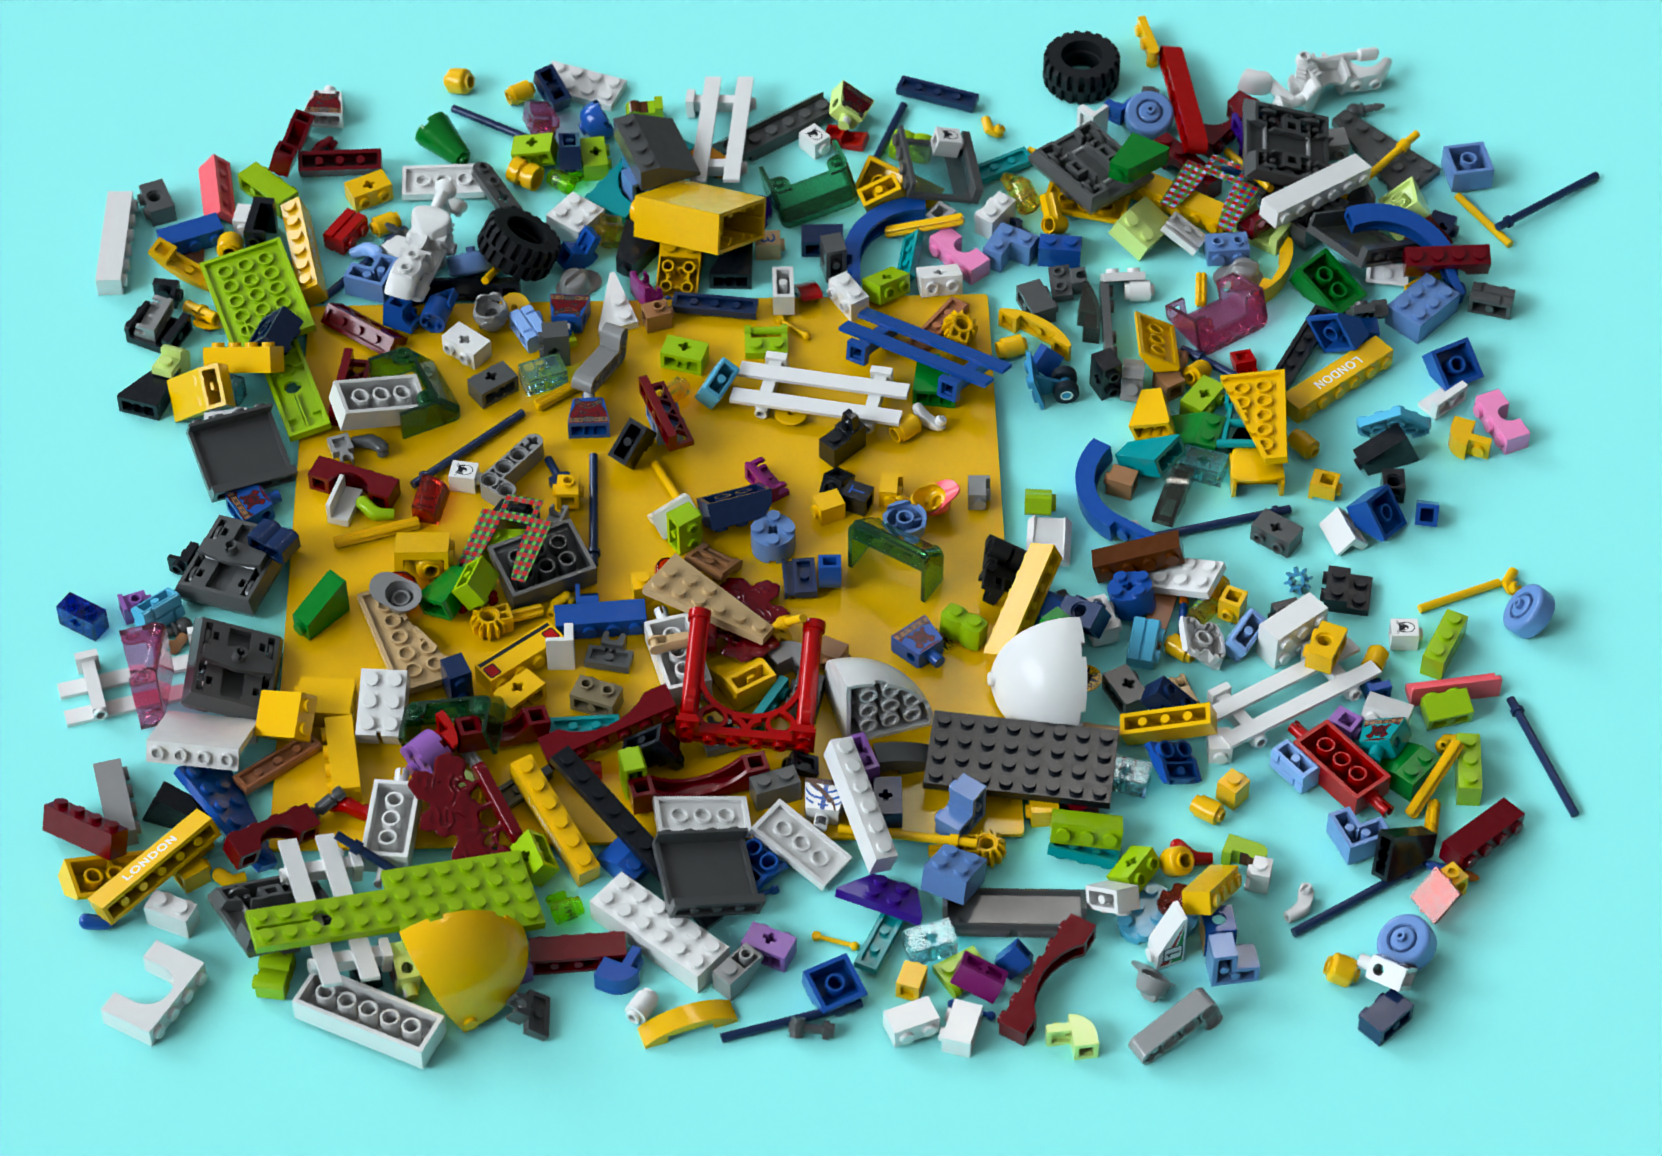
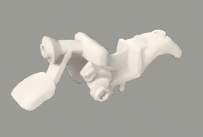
[1237,47,1392,113]
[384,180,468,302]

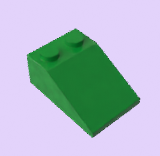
[1289,248,1368,313]
[1172,412,1226,465]
[1378,742,1440,802]

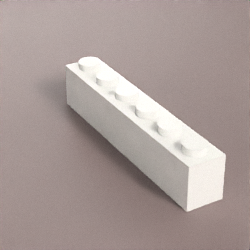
[1259,153,1372,229]
[95,191,138,295]
[823,736,898,874]

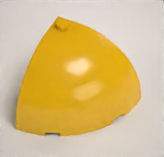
[399,910,529,1033]

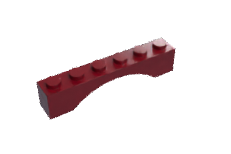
[537,683,679,770]
[627,750,770,815]
[997,913,1096,1047]

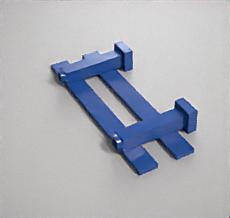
[839,307,1012,403]

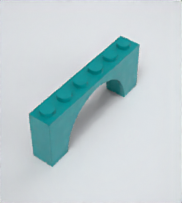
[584,139,695,231]

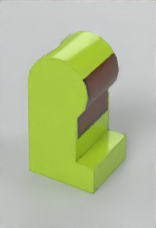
[625,96,664,117]
[1220,833,1268,867]

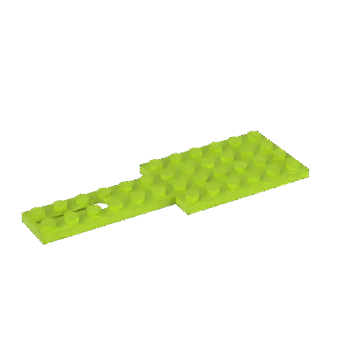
[199,237,332,442]
[245,850,546,954]

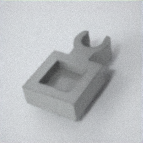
[326,432,355,465]

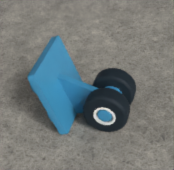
[1024,351,1079,410]

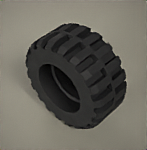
[1043,30,1120,105]
[477,206,561,282]

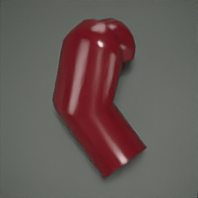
[311,136,338,151]

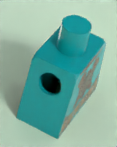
[1360,717,1412,764]

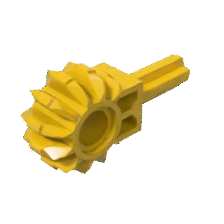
[941,310,978,363]
[470,602,544,641]
[928,829,1007,869]

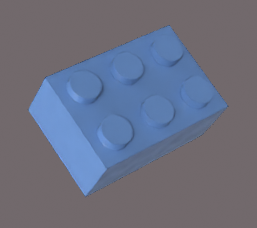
[1384,273,1460,344]

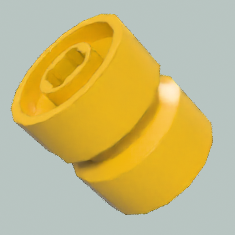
[506,156,545,192]

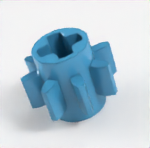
[1284,566,1313,594]

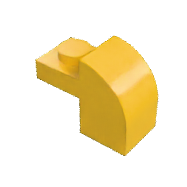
[1448,416,1492,460]

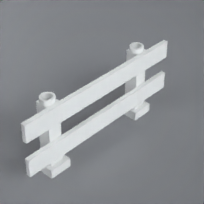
[684,77,756,183]
[729,351,910,434]
[57,626,211,727]
[1207,637,1382,749]
[278,833,394,988]

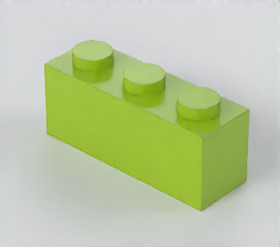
[238,162,299,219]
[1420,609,1468,680]
[1454,733,1483,806]
[1050,808,1123,850]

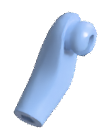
[349,242,383,261]

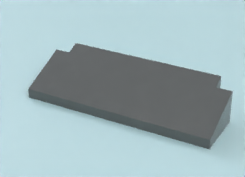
[942,888,1087,938]

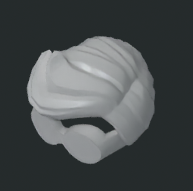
[473,292,509,333]

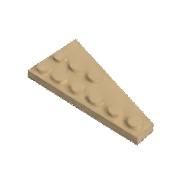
[642,553,774,646]
[357,591,448,695]

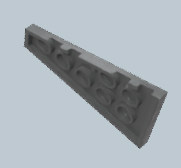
[1331,109,1441,192]

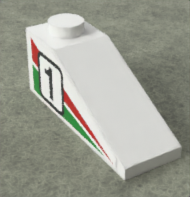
[1145,901,1188,970]

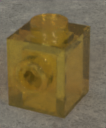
[594,214,623,248]

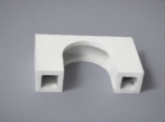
[101,940,207,1046]

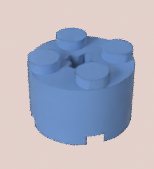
[751,510,796,564]

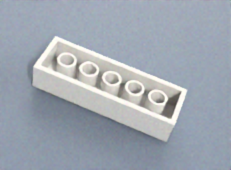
[589,872,730,994]
[292,973,447,1069]

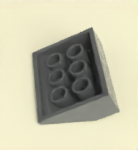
[613,113,701,191]
[487,518,597,610]

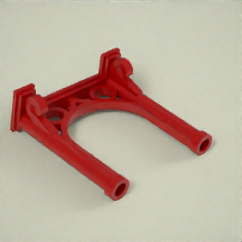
[675,607,826,753]

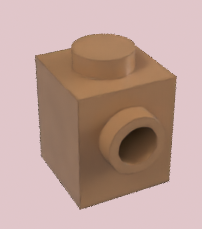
[641,298,675,333]
[1152,371,1185,402]
[1103,464,1139,501]
[820,635,851,670]

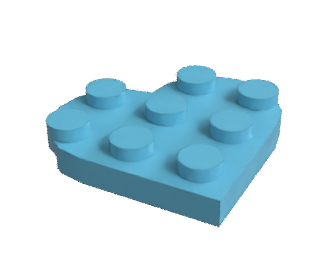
[1356,405,1432,438]
[1117,880,1198,945]

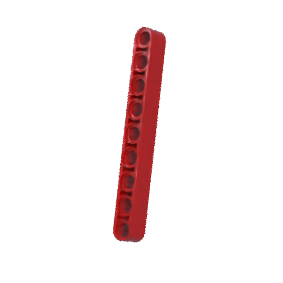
[1159,45,1208,155]

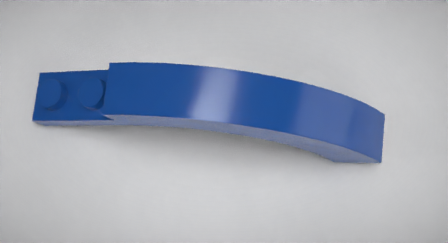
[845,197,926,287]
[1344,203,1466,304]
[1075,438,1156,542]

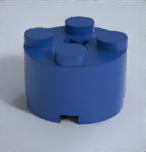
[1107,571,1156,621]

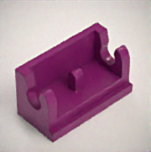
[630,271,663,304]
[745,457,789,504]
[950,950,1008,1004]

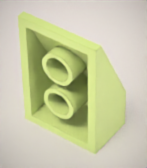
[1378,176,1432,241]
[1108,196,1169,261]

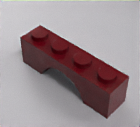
[1203,90,1259,159]
[268,109,315,178]
[1153,132,1223,198]
[1402,244,1491,277]
[308,455,401,508]
[454,705,551,754]
[222,803,322,871]

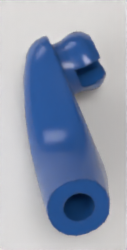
[79,913,120,930]

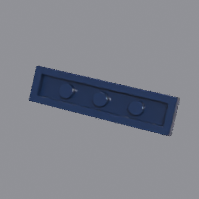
[896,75,979,113]
[671,291,759,320]

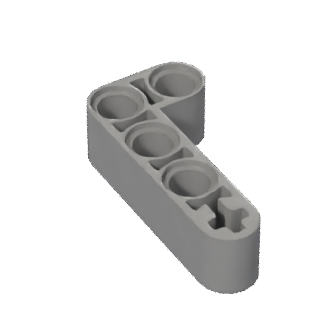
[571,322,628,394]
[480,434,544,506]
[1128,988,1223,1065]

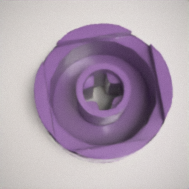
[400,729,453,775]

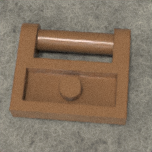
[684,542,743,581]

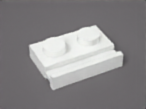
[1160,211,1205,256]
[1100,267,1146,282]

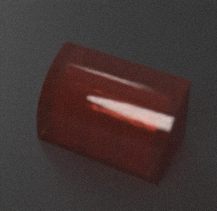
[411,474,450,525]

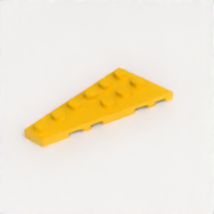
[1220,369,1288,465]

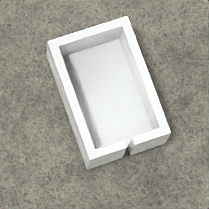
[1256,592,1328,670]
[355,668,411,745]

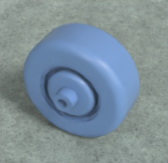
[1124,91,1174,140]
[447,246,493,277]
[1503,584,1555,639]
[1377,914,1437,971]

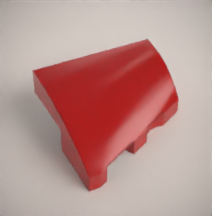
[434,710,458,754]

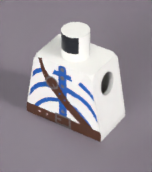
[805,777,844,832]

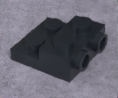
[1320,565,1373,616]

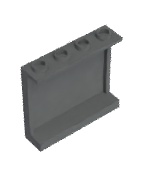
[1306,209,1419,268]
[186,403,298,503]
[652,827,766,918]

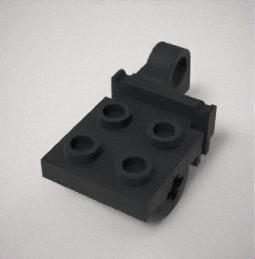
[978,534,1027,606]

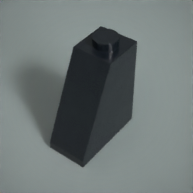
[616,219,660,278]
[709,242,753,289]
[117,370,178,421]
[1353,423,1420,476]
[142,781,209,829]
[1371,826,1437,882]

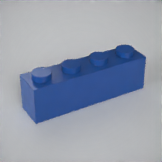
[554,598,647,639]

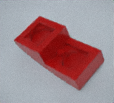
[825,124,870,152]
[794,281,823,302]
[1229,349,1258,373]

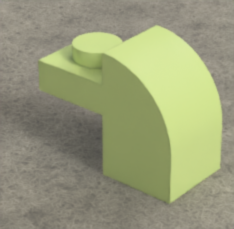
[152,344,191,378]
[1045,1014,1099,1060]

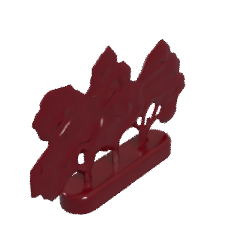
[706,578,790,663]
[408,751,523,860]

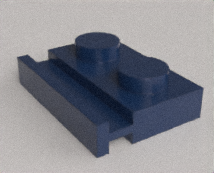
[782,557,818,599]

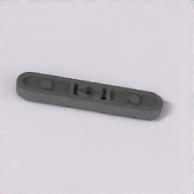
[471,162,525,212]
[1099,281,1117,356]

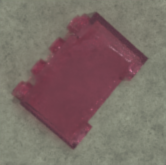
[1165,272,1268,355]
[119,622,174,730]

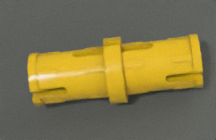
[182,300,221,325]

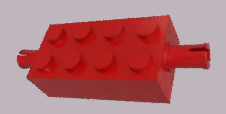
[1288,719,1394,818]

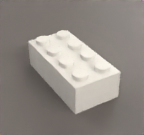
[329,374,429,431]

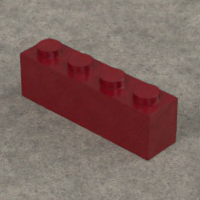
[298,148,383,177]
[42,798,129,861]
[1438,798,1525,871]
[529,931,627,976]

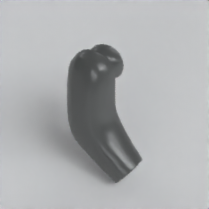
[351,434,389,458]

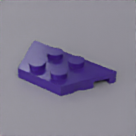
[835,873,923,926]

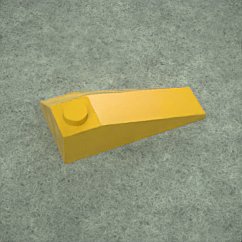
[851,155,944,209]
[58,850,146,900]

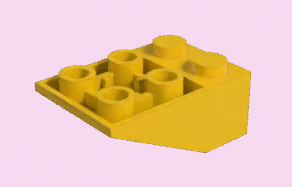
[655,243,704,298]
[167,363,236,422]
[706,654,776,711]

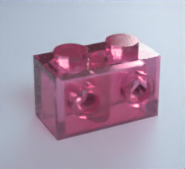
[522,101,560,136]

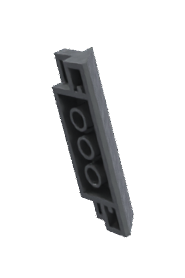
[712,91,831,162]

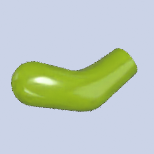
[356,496,394,521]

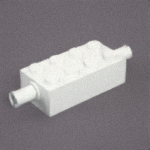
[644,606,713,711]
[361,768,423,889]

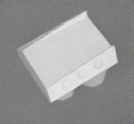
[1026,515,1072,567]
[1179,616,1226,670]

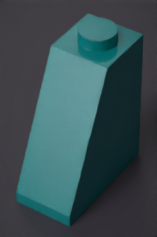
[1115,434,1187,478]

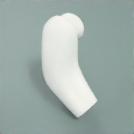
[912,402,947,431]
[1283,882,1314,923]

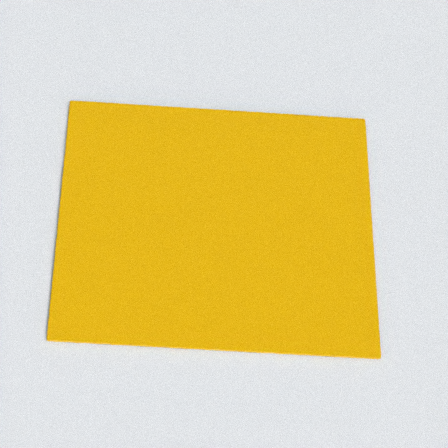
[269,294,1024,852]

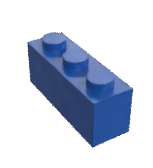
[156,212,224,256]

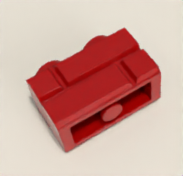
[323,208,369,256]

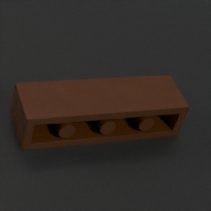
[1091,530,1185,584]

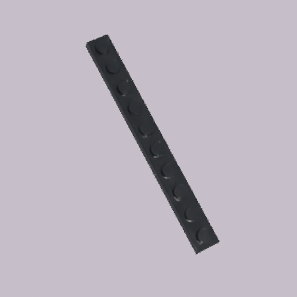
[1228,304,1335,451]
[549,745,724,931]

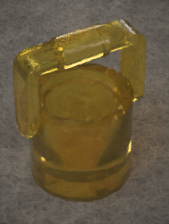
[1000,172,1041,215]

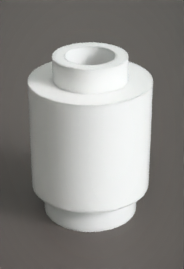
[1124,280,1155,302]
[625,988,659,1024]

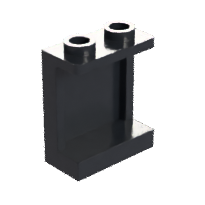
[243,196,279,248]
[124,300,193,354]

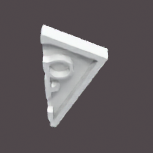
[598,271,638,337]

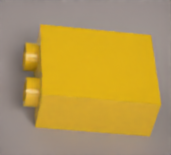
[630,180,766,255]

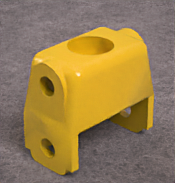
[1228,448,1285,497]

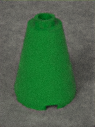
[415,112,471,164]

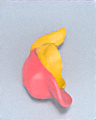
[896,479,960,516]

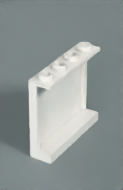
[146,710,258,771]

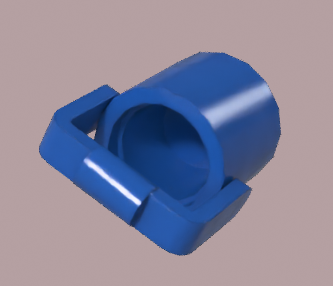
[419,288,459,333]

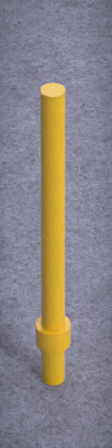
[1341,130,1420,200]
[838,824,979,848]

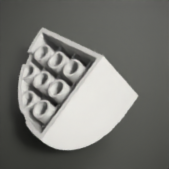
[987,617,1087,726]
[824,657,933,740]

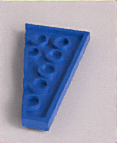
[173,766,278,873]

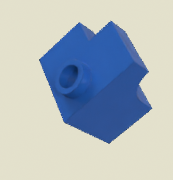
[383,296,420,334]

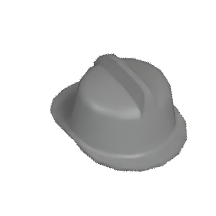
[1213,257,1263,289]
[556,268,602,295]
[369,572,422,614]
[1131,960,1176,1003]

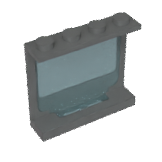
[892,125,984,204]

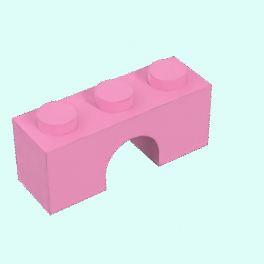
[929,227,990,285]
[1473,389,1530,455]

